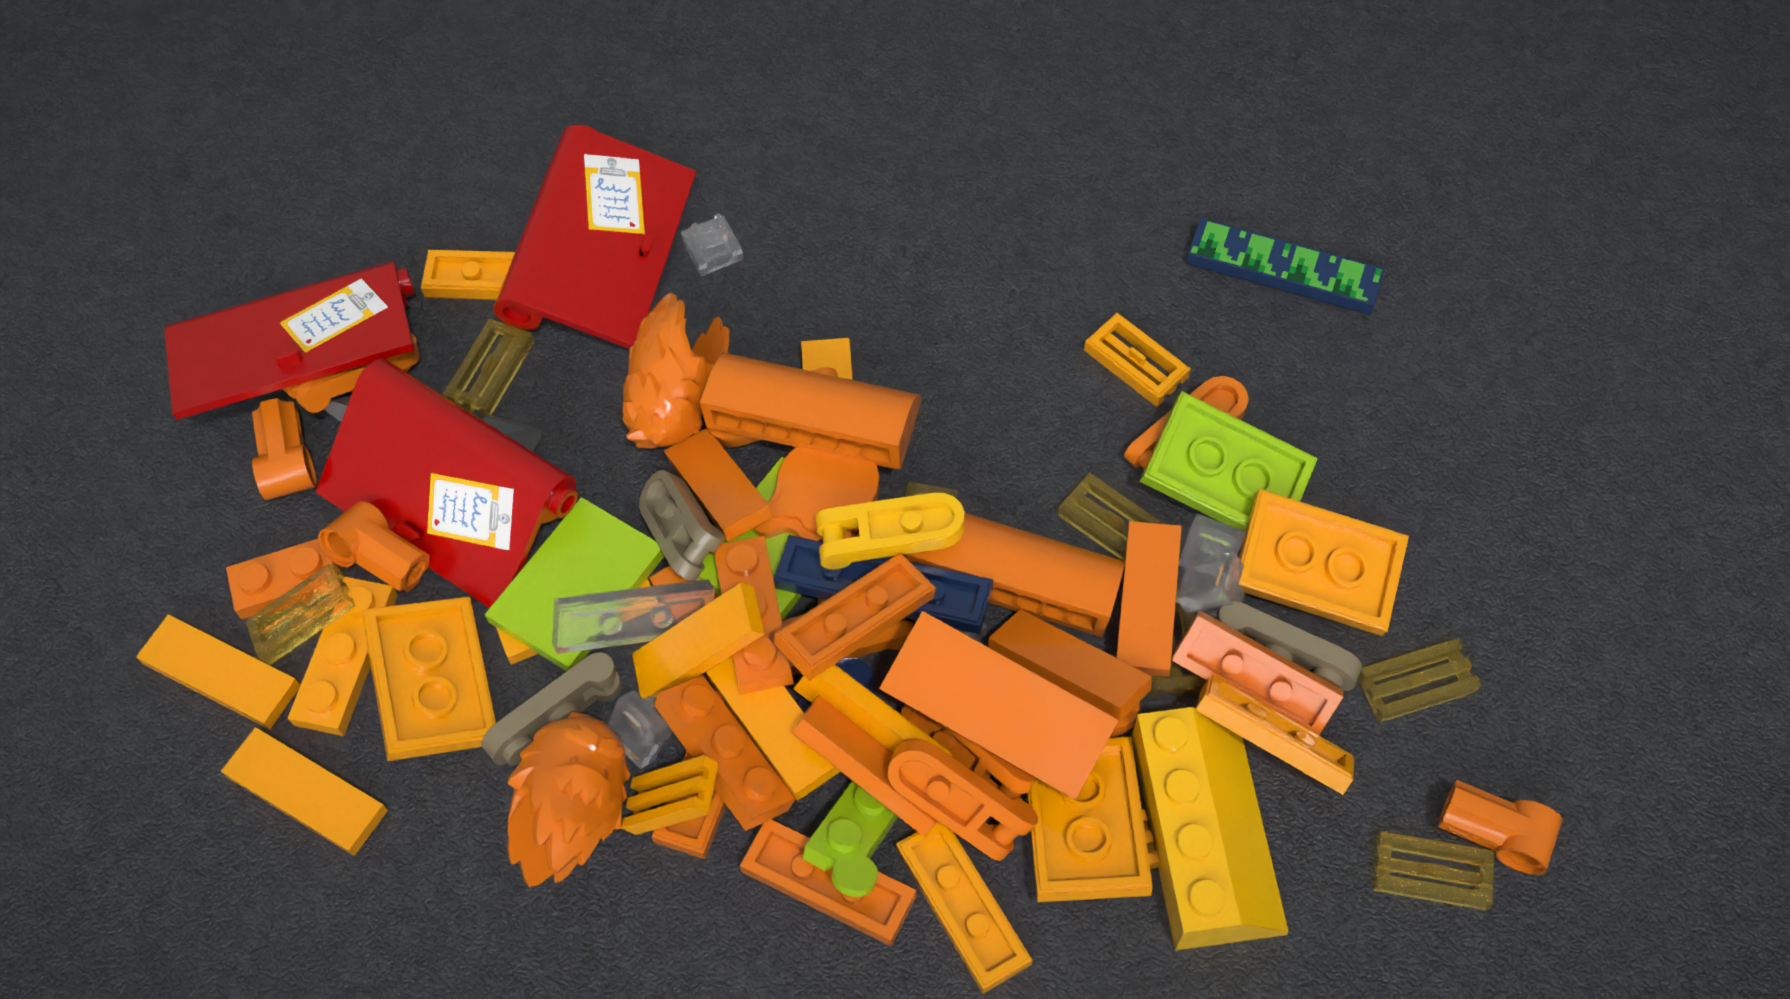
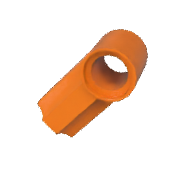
[252,398,317,500]
[318,501,430,593]
[1438,780,1563,875]

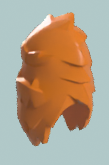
[622,292,730,448]
[507,711,630,887]

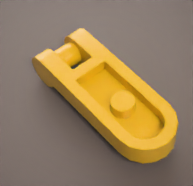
[815,493,965,570]

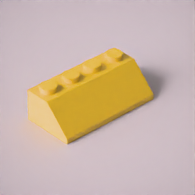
[1132,707,1289,951]

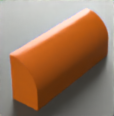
[699,353,922,470]
[905,513,1125,638]
[879,611,1119,800]

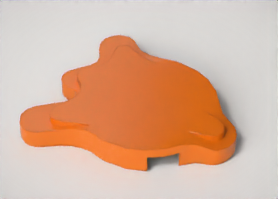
[753,447,880,542]

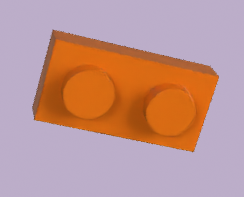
[226,539,342,620]

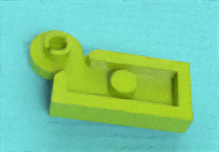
[802,781,898,897]

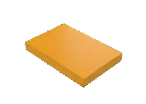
[1231,489,1409,636]
[363,597,496,761]
[1027,737,1153,902]

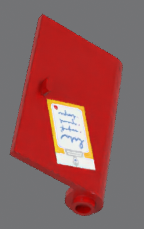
[493,125,696,349]
[165,261,415,420]
[315,358,578,608]

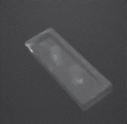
[552,579,715,654]

